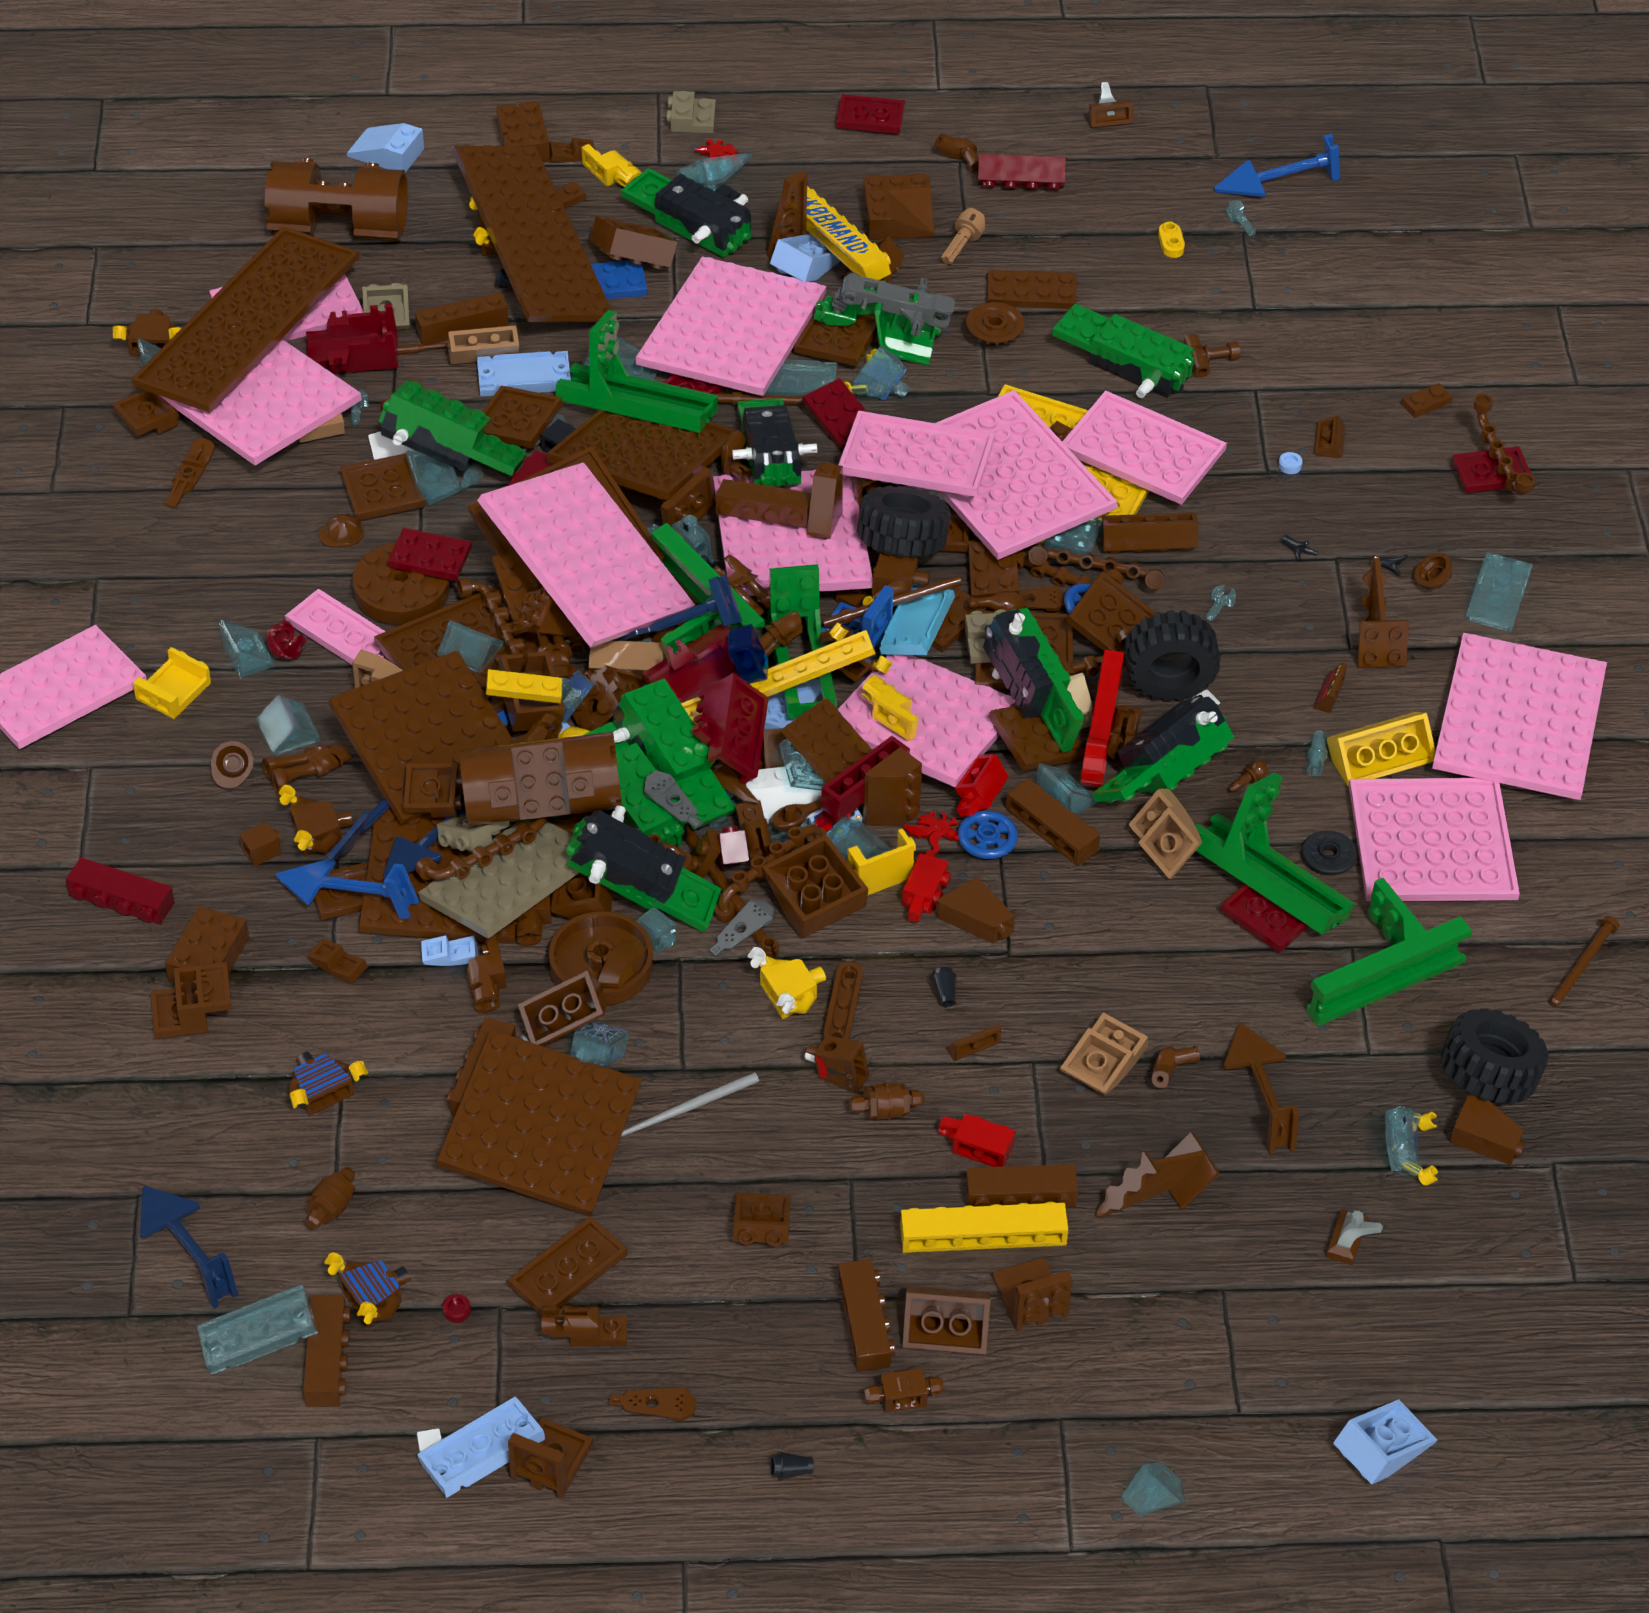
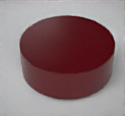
[442,1294,471,1323]

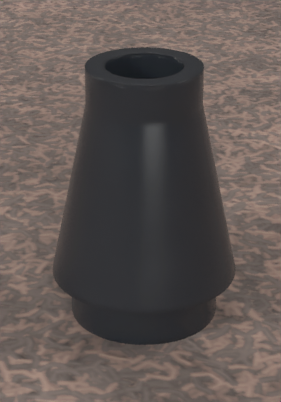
[931,967,956,1007]
[770,1451,814,1480]

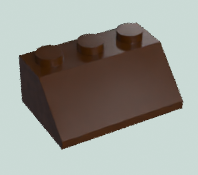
[863,747,922,826]
[551,872,613,919]
[518,970,607,1046]
[902,1286,991,1355]

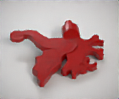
[695,138,743,172]
[903,812,959,857]

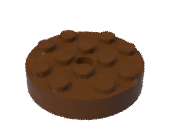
[353,542,450,625]
[549,911,654,1006]

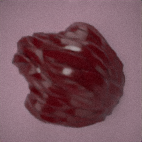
[266,620,307,660]

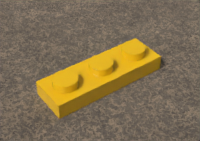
[486,669,562,703]

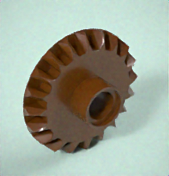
[966,302,1025,345]

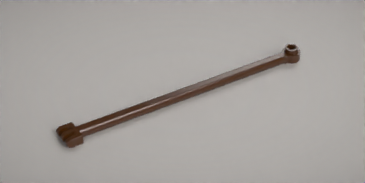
[685,822,779,958]

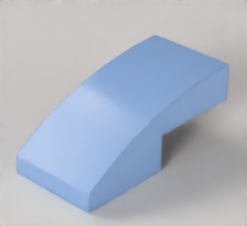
[421,935,478,966]

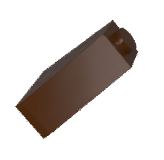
[807,462,843,539]
[935,877,1015,944]
[1450,1094,1525,1166]

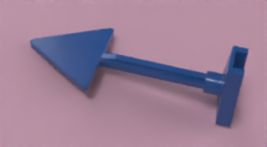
[1214,133,1340,197]
[276,859,419,919]

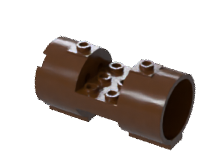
[265,158,408,242]
[460,732,622,826]

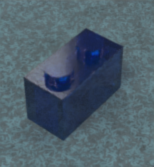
[728,624,768,684]

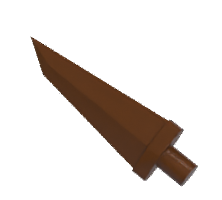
[710,761,760,803]

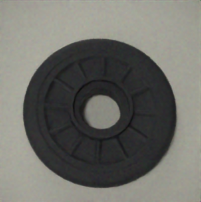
[1302,831,1357,875]

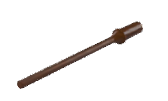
[398,343,448,355]

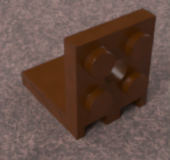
[566,665,646,731]
[992,1258,1073,1332]
[508,1418,593,1499]

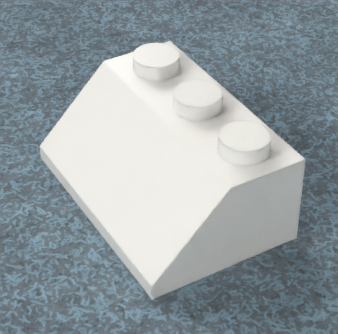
[745,764,823,827]

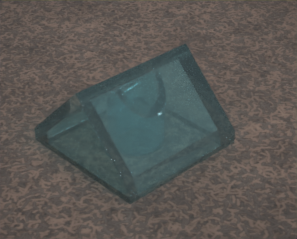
[406,450,461,505]
[219,619,275,678]
[437,620,504,673]
[257,695,321,755]
[1036,763,1096,815]
[828,817,892,861]

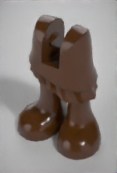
[714,554,770,616]
[736,611,803,668]

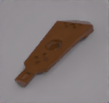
[1020,586,1066,611]
[609,1387,696,1422]

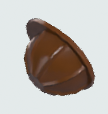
[319,513,364,548]
[1414,553,1452,589]
[211,741,254,789]

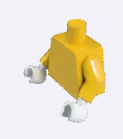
[748,947,826,1019]

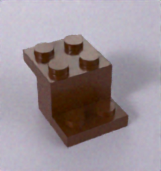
[151,962,232,1039]

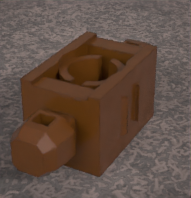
[864,1368,944,1413]

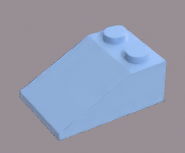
[347,123,424,172]
[770,234,840,282]
[1333,1399,1437,1484]

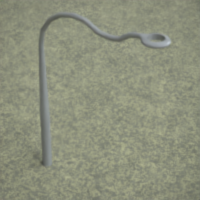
[520,1035,759,1137]

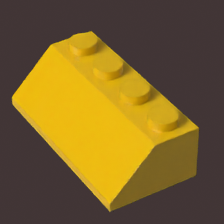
[1326,712,1436,786]

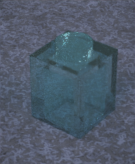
[636,907,676,954]

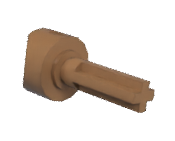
[941,208,985,265]

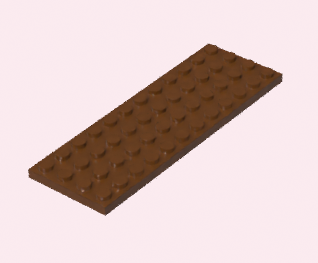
[453,145,612,322]
[132,226,359,413]

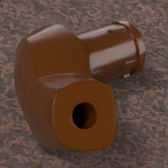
[935,133,979,172]
[721,430,752,482]
[1152,1046,1200,1088]

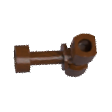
[1184,334,1240,377]

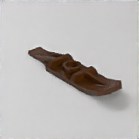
[165,438,215,509]

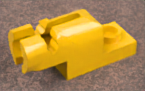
[582,144,642,187]
[861,675,919,741]

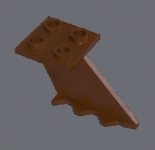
[1357,556,1409,668]
[511,587,583,642]
[1096,1132,1220,1218]

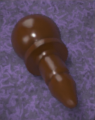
[1229,760,1268,792]

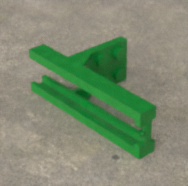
[556,310,718,433]
[651,523,765,659]
[765,564,837,719]
[1195,772,1355,934]
[1306,878,1473,1027]

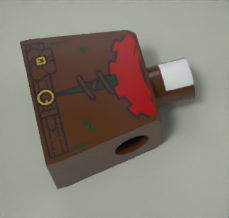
[805,1036,869,1094]

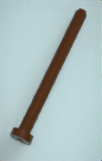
[1550,916,1620,1007]

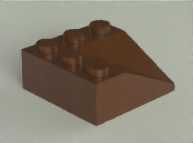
[863,174,934,240]
[589,215,677,269]
[762,835,869,939]

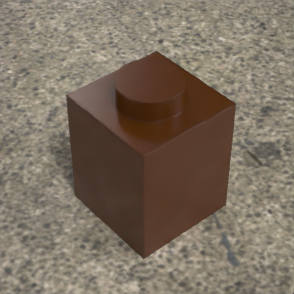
[240,822,282,867]

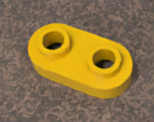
[1158,222,1185,258]

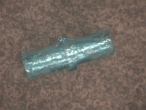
[1307,731,1328,776]

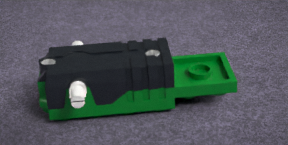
[621,168,752,258]
[1052,303,1195,398]
[732,398,817,487]
[983,608,1084,752]
[565,806,721,932]

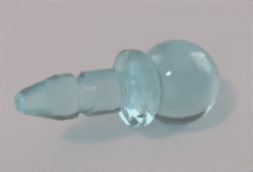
[460,464,484,488]

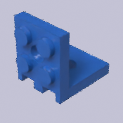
[821,585,894,659]

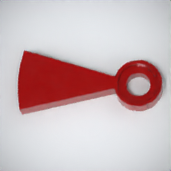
[1081,650,1124,788]

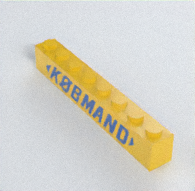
[806,186,891,280]

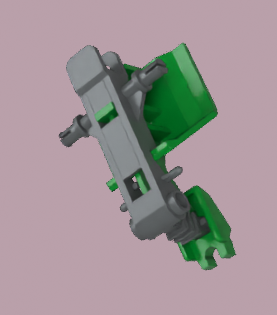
[813,273,955,366]

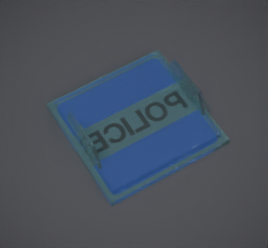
[560,670,594,724]

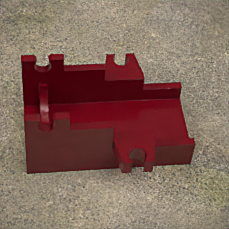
[306,304,399,374]
[642,623,761,703]
[691,673,769,784]

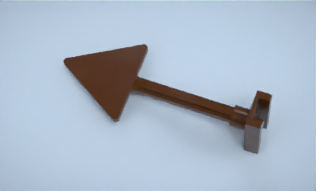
[1224,1024,1299,1154]

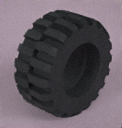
[857,486,951,558]
[1124,610,1220,701]
[1440,1008,1549,1104]

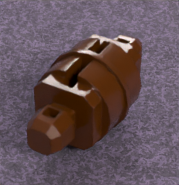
[849,1082,924,1120]
[306,1167,355,1229]

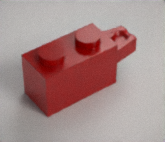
[955,754,1009,817]
[902,853,951,923]
[939,1113,1015,1167]

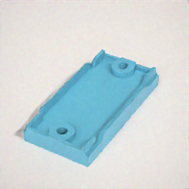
[880,586,955,655]

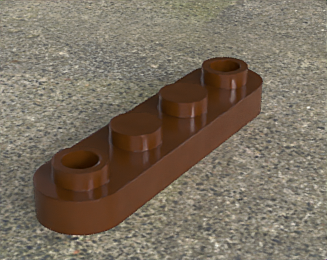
[823,962,863,1040]

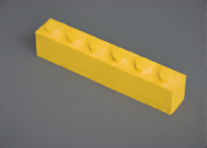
[900,1202,1068,1253]

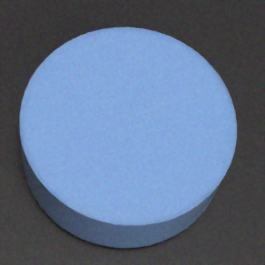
[1279,452,1302,474]

